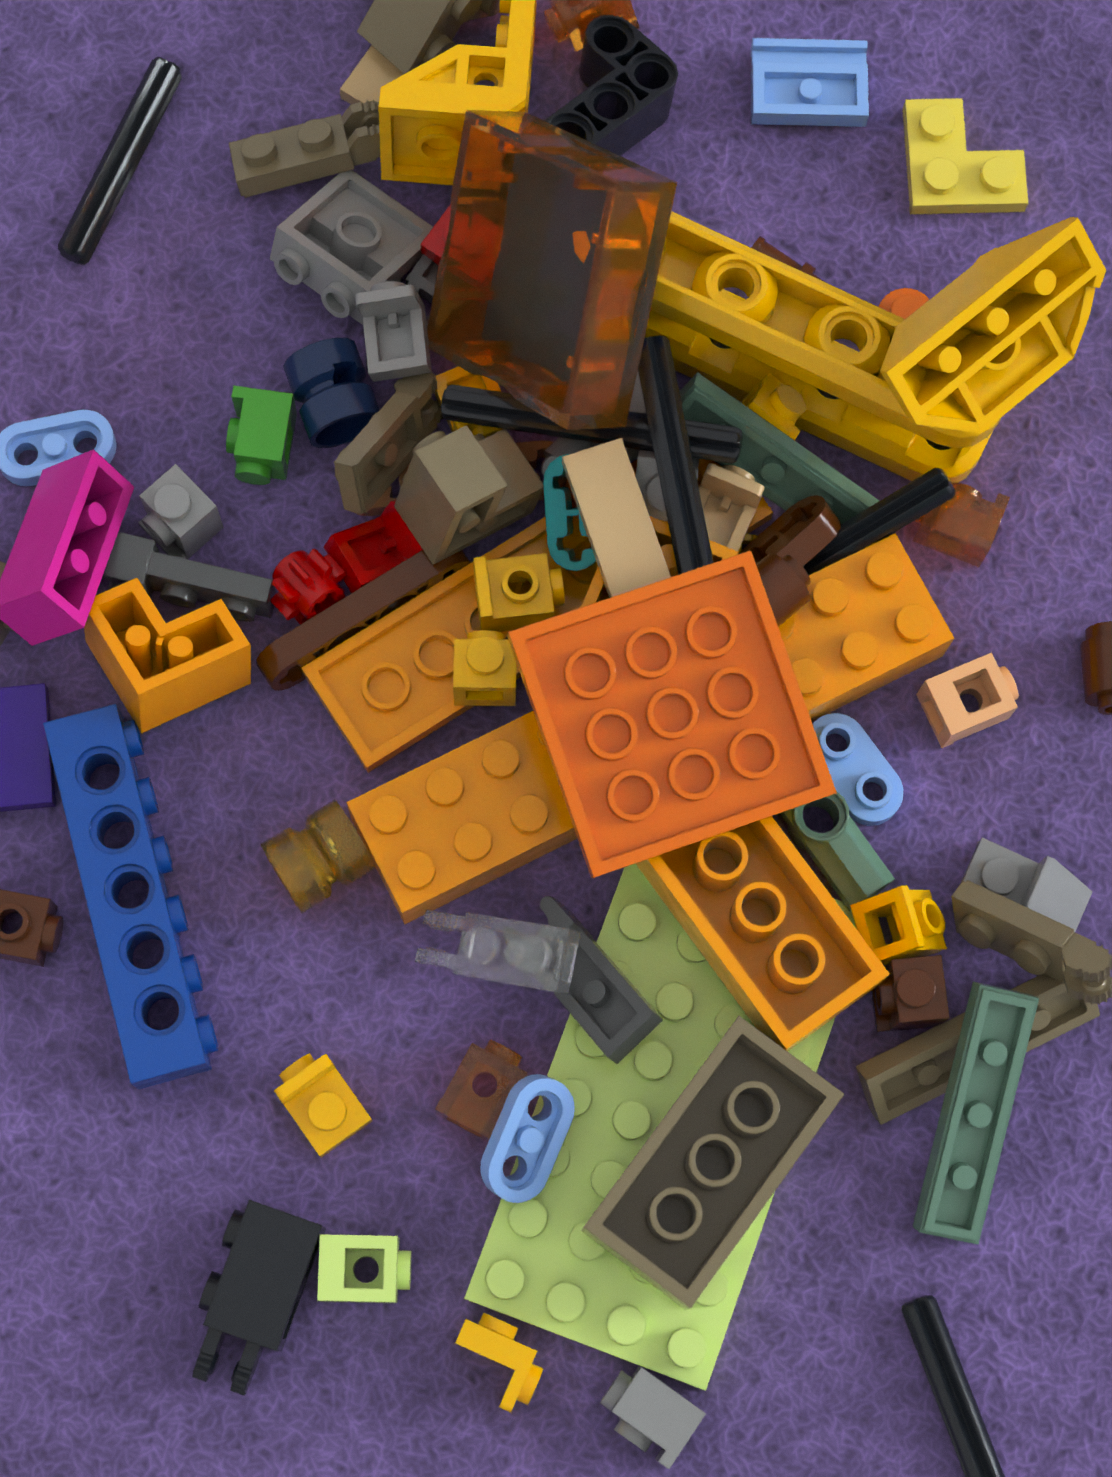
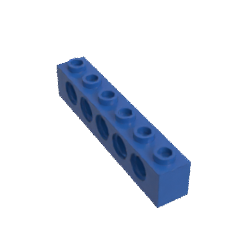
[43,704,219,1089]

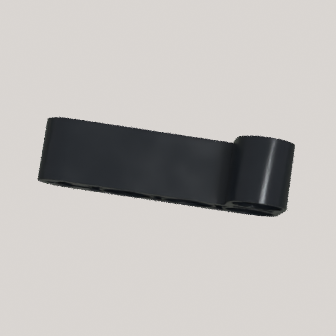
[495,15,678,217]

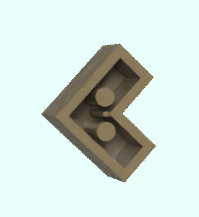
[356,0,500,74]
[394,425,544,565]

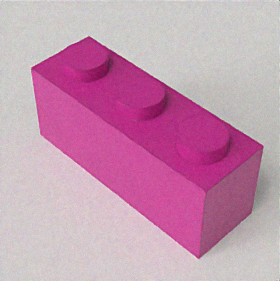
[0,449,134,646]

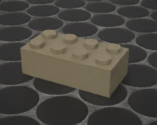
[581,1016,845,1310]

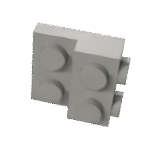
[270,170,433,325]

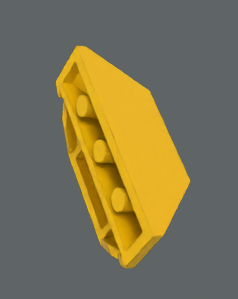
[880,217,1106,434]

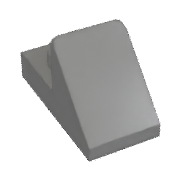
[959,837,1093,932]

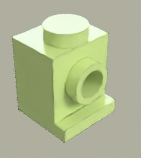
[317,1234,411,1303]

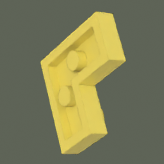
[903,98,1028,214]

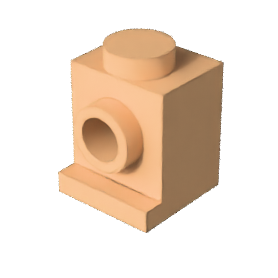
[916,652,1019,748]

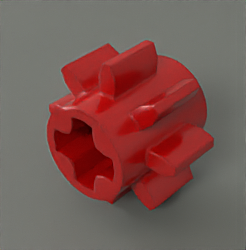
[270,549,346,625]

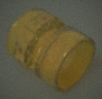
[260,799,376,913]

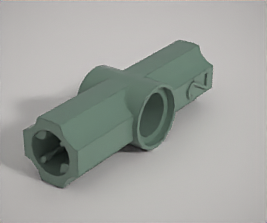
[779,791,895,911]

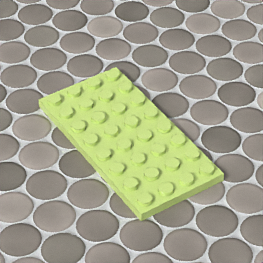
[464,864,857,1391]

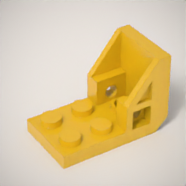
[378,0,537,189]

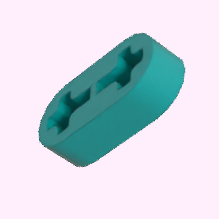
[543,452,596,571]

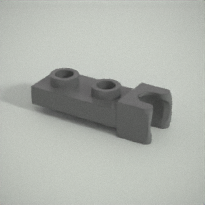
[102,532,276,622]
[507,896,663,1064]

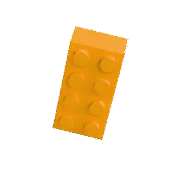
[635,816,890,1052]

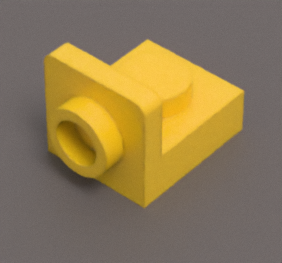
[274,1054,373,1158]

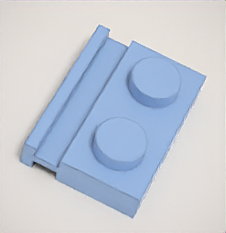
[751,38,869,127]

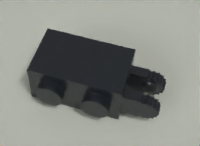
[192,1200,326,1395]

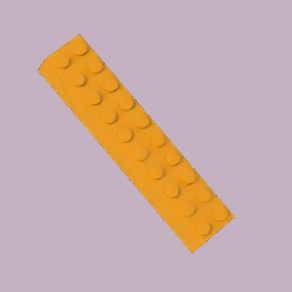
[346,533,954,924]

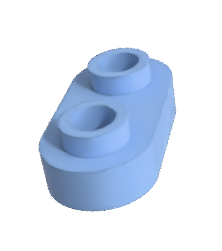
[0,410,117,486]
[813,713,903,826]
[480,1074,575,1203]

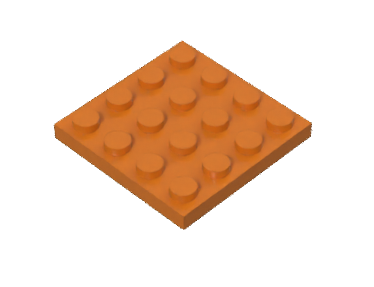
[507,550,837,879]

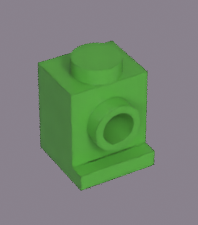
[226,385,297,485]

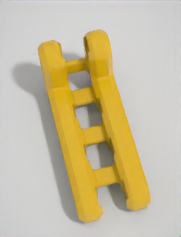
[577,197,1002,485]

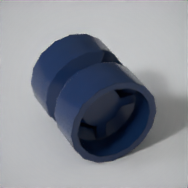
[283,337,380,448]

